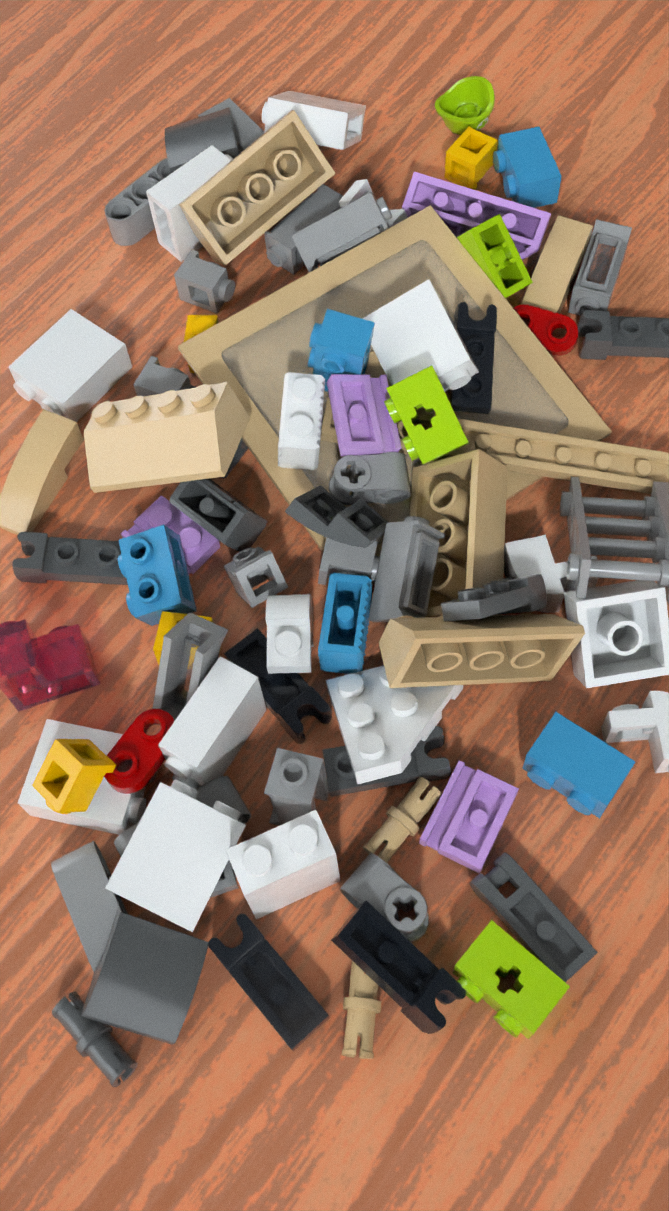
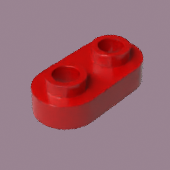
[513,304,578,356]
[104,709,175,794]

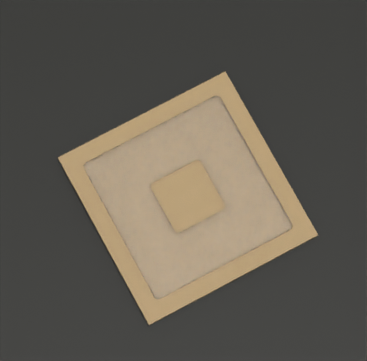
[178,205,612,586]

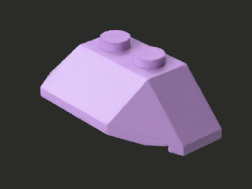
[402,172,551,260]

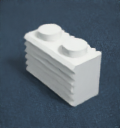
[278,372,325,470]

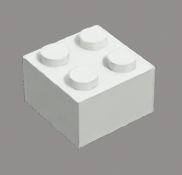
[564,580,669,688]

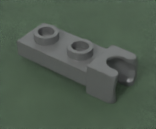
[577,310,669,360]
[12,532,128,585]
[441,574,547,621]
[323,726,451,797]

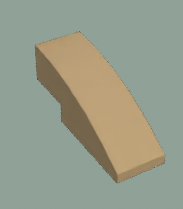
[521,215,593,326]
[0,409,84,535]

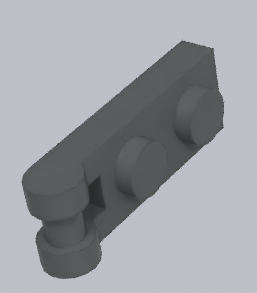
[469,852,598,982]

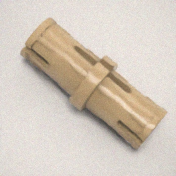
[363,777,442,864]
[341,961,382,1059]

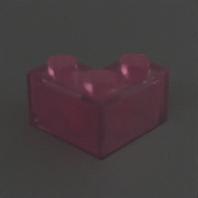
[0,619,100,712]

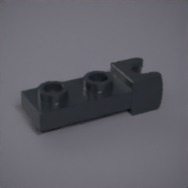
[450,302,497,414]
[224,628,332,744]
[331,900,466,1034]
[208,913,330,1051]

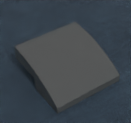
[165,107,239,173]
[285,485,389,548]
[81,912,208,1045]

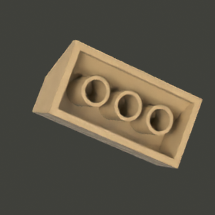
[179,110,335,265]
[83,382,250,493]
[410,449,507,617]
[379,612,585,688]

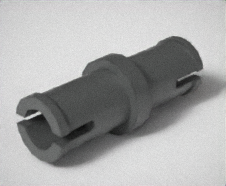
[52,992,138,1087]

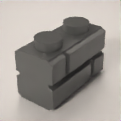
[169,479,267,552]

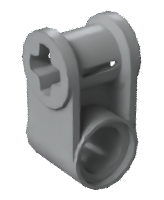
[329,452,410,505]
[340,853,429,942]

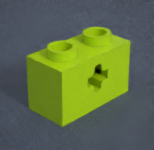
[457,214,533,298]
[384,365,469,465]
[453,920,570,1039]

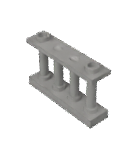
[560,477,669,604]

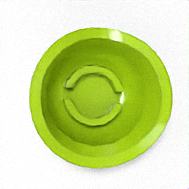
[435,76,495,135]

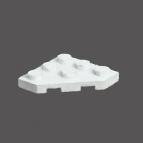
[326,665,463,785]

